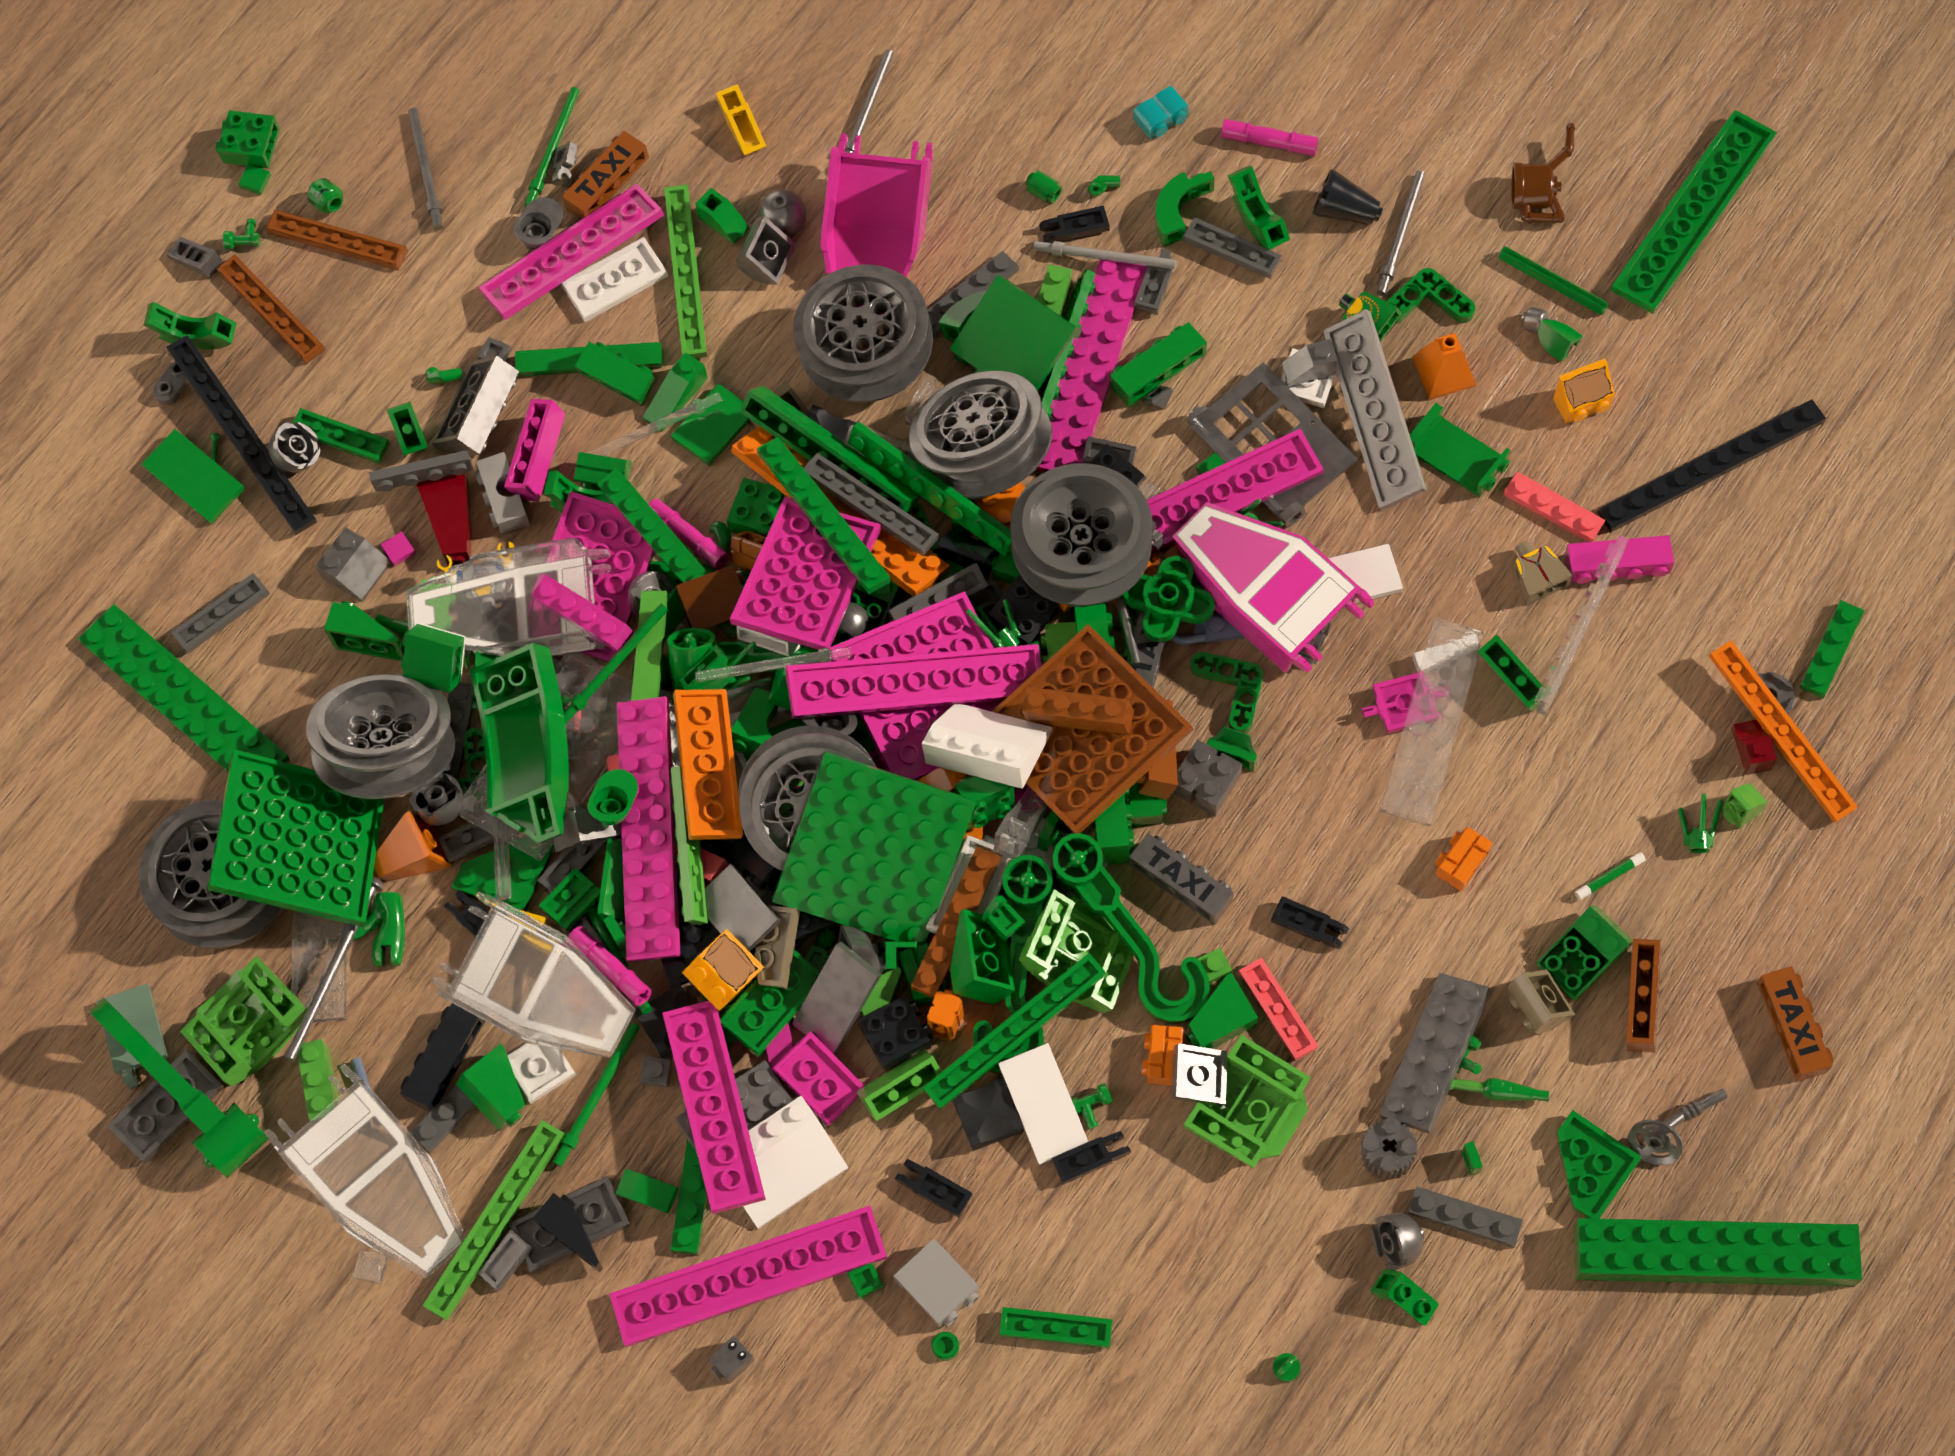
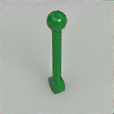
[210,432,220,463]

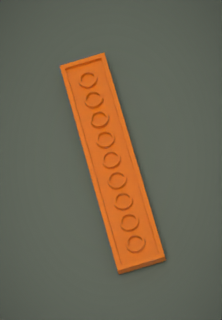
[731,426,950,596]

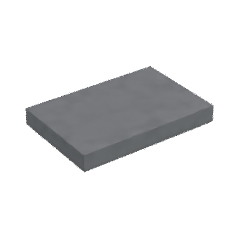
[705,864,781,952]

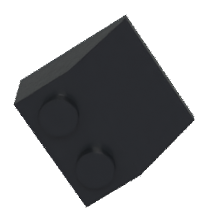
[937,530,998,582]

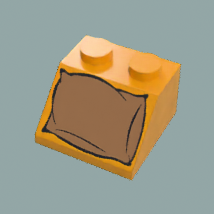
[1553,358,1615,424]
[682,929,764,1011]

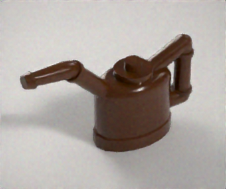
[1511,123,1575,224]

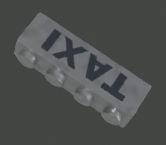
[1124,609,1166,688]
[1129,833,1233,925]

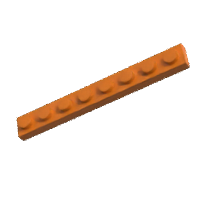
[1708,640,1858,824]

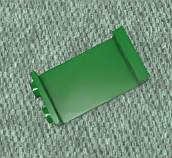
[1410,402,1511,498]

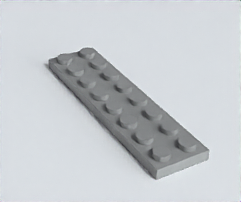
[1323,309,1427,510]

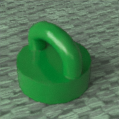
[1272,1353,1301,1383]

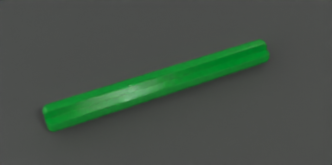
[1498,246,1608,315]

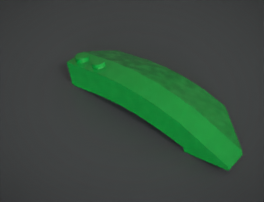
[470,643,569,843]

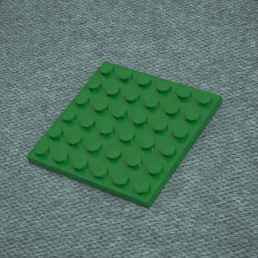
[207,749,384,927]
[772,751,976,946]

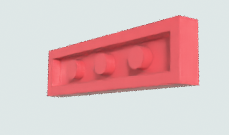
[1503,472,1605,542]
[1238,957,1318,1062]

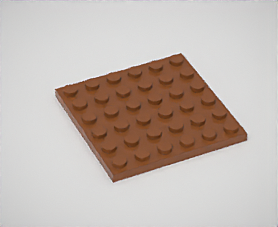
[992,624,1193,833]

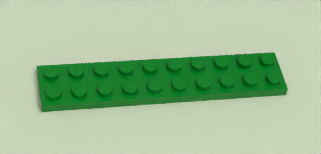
[1610,110,1777,314]
[78,604,290,772]

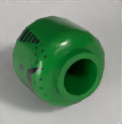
[307,178,343,214]

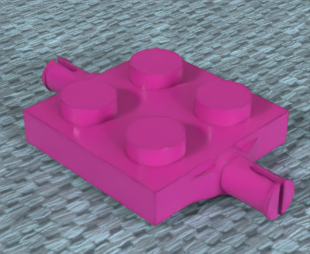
[1361,672,1449,734]

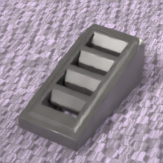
[167,237,222,278]

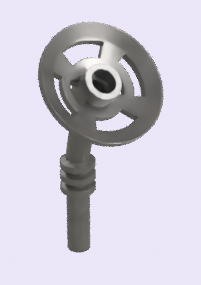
[1628,1088,1728,1165]

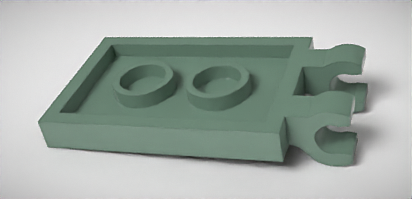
[97,984,168,1089]

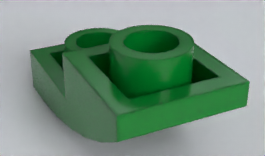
[615,1169,679,1214]

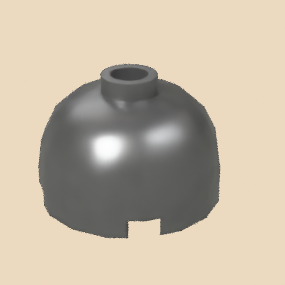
[758,189,806,238]
[269,422,320,473]
[409,774,463,826]
[1372,1213,1424,1270]

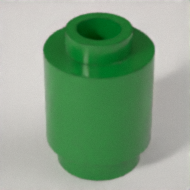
[1025,170,1062,204]

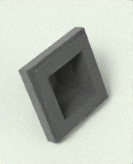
[1142,385,1173,409]

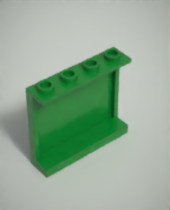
[949,274,1082,391]

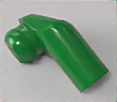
[1088,175,1120,197]

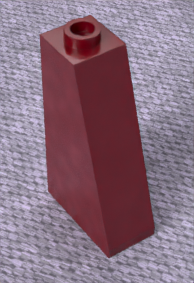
[416,474,472,566]

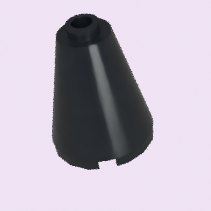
[1313,169,1383,225]

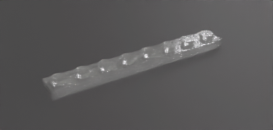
[1535,535,1629,716]

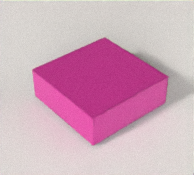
[380,531,416,566]

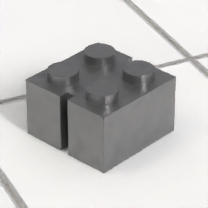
[1173,739,1242,817]

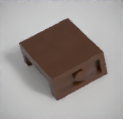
[675,565,745,630]

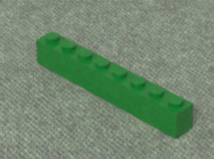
[739,386,920,515]

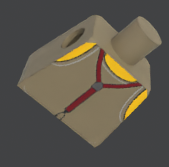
[1512,541,1572,606]

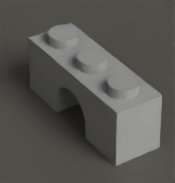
[475,452,530,535]

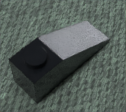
[533,1192,603,1273]

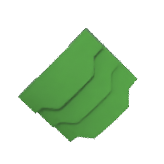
[1019,889,1134,1013]
[180,955,307,1086]
[1184,1035,1311,1169]

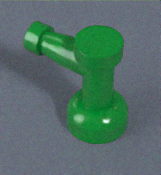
[223,218,260,250]
[1457,1035,1482,1075]
[1071,1083,1113,1130]

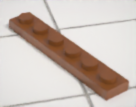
[911,846,1001,998]

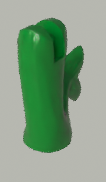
[352,892,405,967]

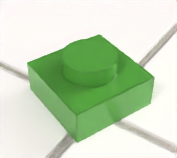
[1197,948,1232,984]

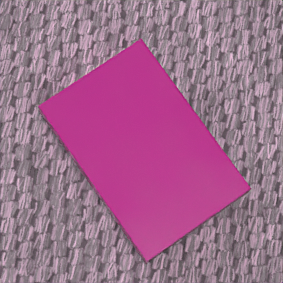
[772,1031,865,1127]

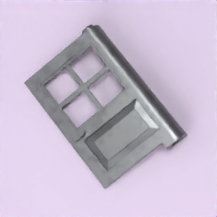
[1187,362,1358,527]

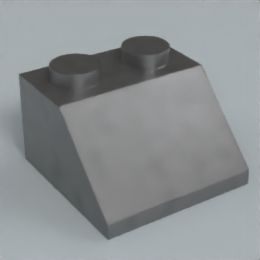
[316,527,391,602]

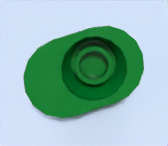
[587,769,638,828]

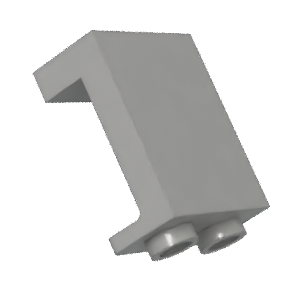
[894,1239,980,1328]

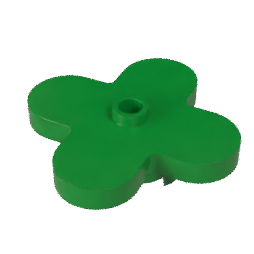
[1122,556,1215,642]

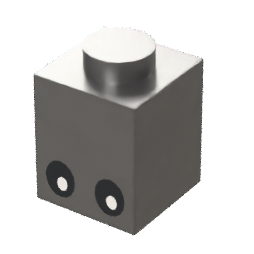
[709,1335,755,1384]

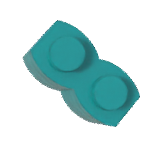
[1133,86,1189,139]

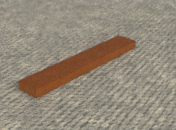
[266,210,408,270]
[216,254,325,365]

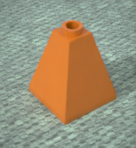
[1412,333,1476,400]
[373,811,452,882]

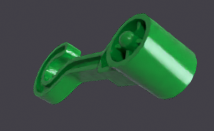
[667,628,864,693]
[1050,833,1210,1024]
[973,855,1056,1076]
[89,997,270,1179]

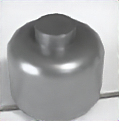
[1521,307,1549,334]

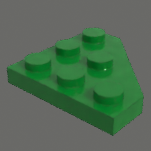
[451,836,555,912]
[1556,1110,1642,1219]

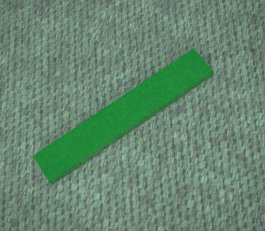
[515,342,662,377]

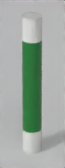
[1574,852,1646,900]

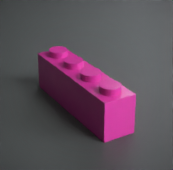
[504,399,565,502]
[1565,535,1674,584]
[531,575,634,652]

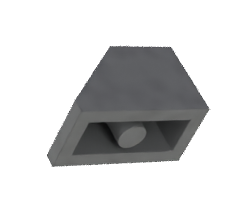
[1281,339,1338,387]

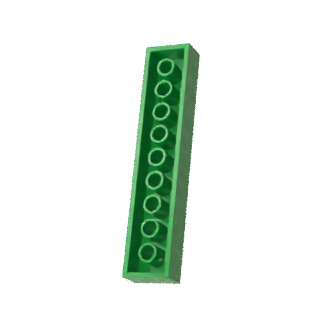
[1075,604,1134,865]
[1574,1218,1863,1287]

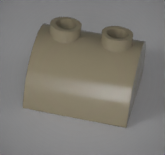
[1508,970,1575,1034]

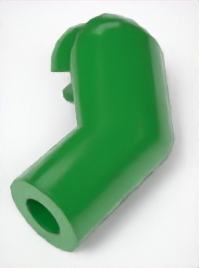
[425,367,462,385]
[709,521,732,552]

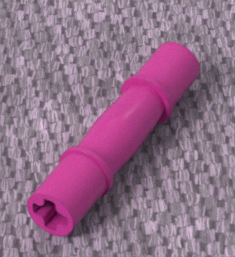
[1221,119,1319,156]
[649,499,729,570]
[568,926,651,1006]

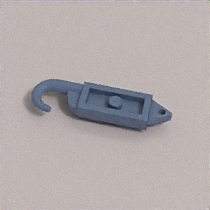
[1172,614,1246,645]

